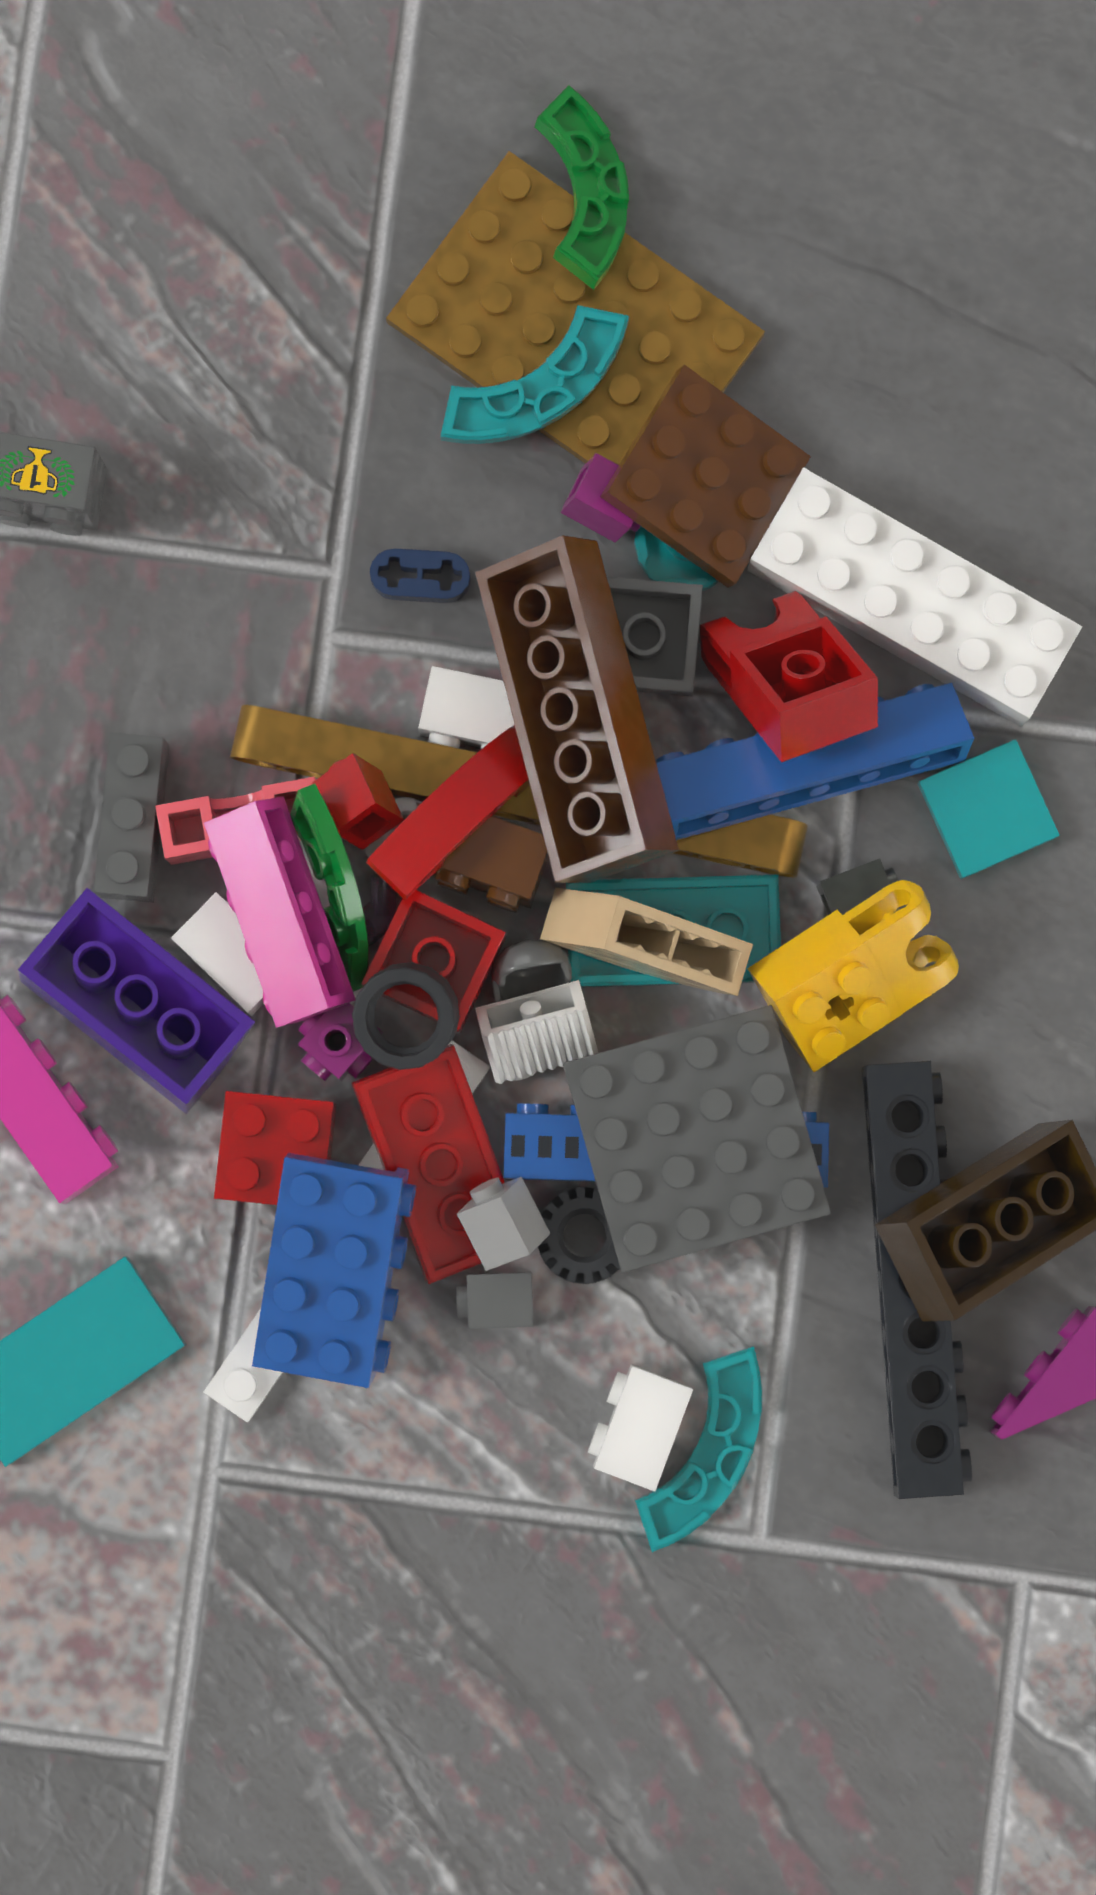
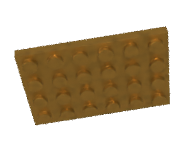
[386,151,765,465]

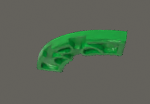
[534,85,629,290]
[290,783,368,992]

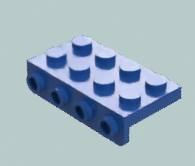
[252,1153,416,1388]

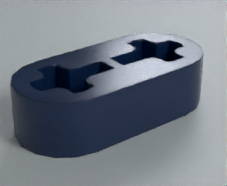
[370,548,471,603]

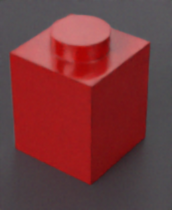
[311,753,404,850]

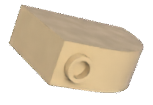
[540,888,753,996]

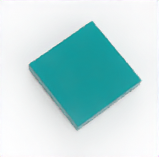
[917,739,1060,880]

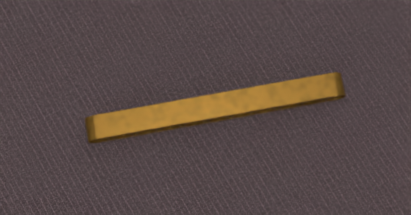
[230,705,808,878]

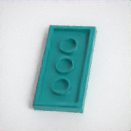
[566,874,781,988]
[0,1256,186,1467]

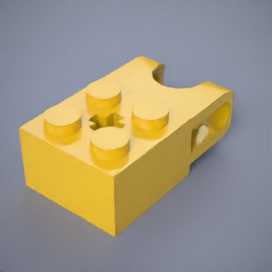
[747,880,959,1073]

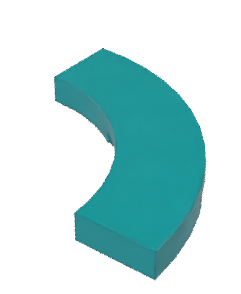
[440,305,629,444]
[635,1346,762,1552]

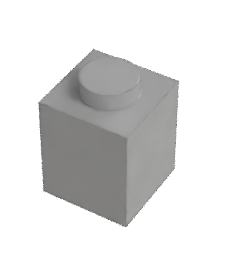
[457,1177,551,1271]

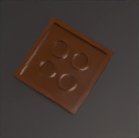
[600,365,811,588]

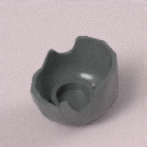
[491,939,572,1002]

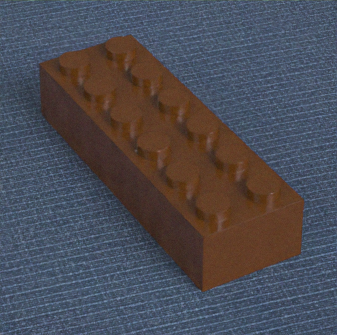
[475,535,679,883]

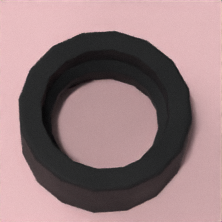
[352,962,460,1070]

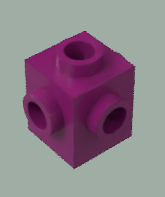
[298,1003,383,1081]

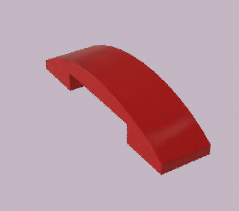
[366,725,530,900]

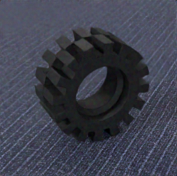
[538,1187,620,1284]

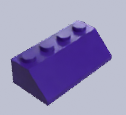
[18,888,255,1114]

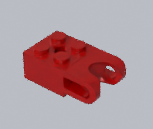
[699,591,878,762]

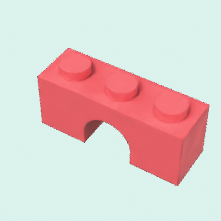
[155,776,316,865]

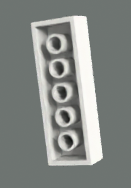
[747,468,1083,727]

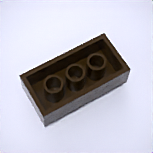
[875,1119,1096,1321]

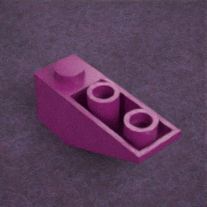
[989,1306,1096,1439]

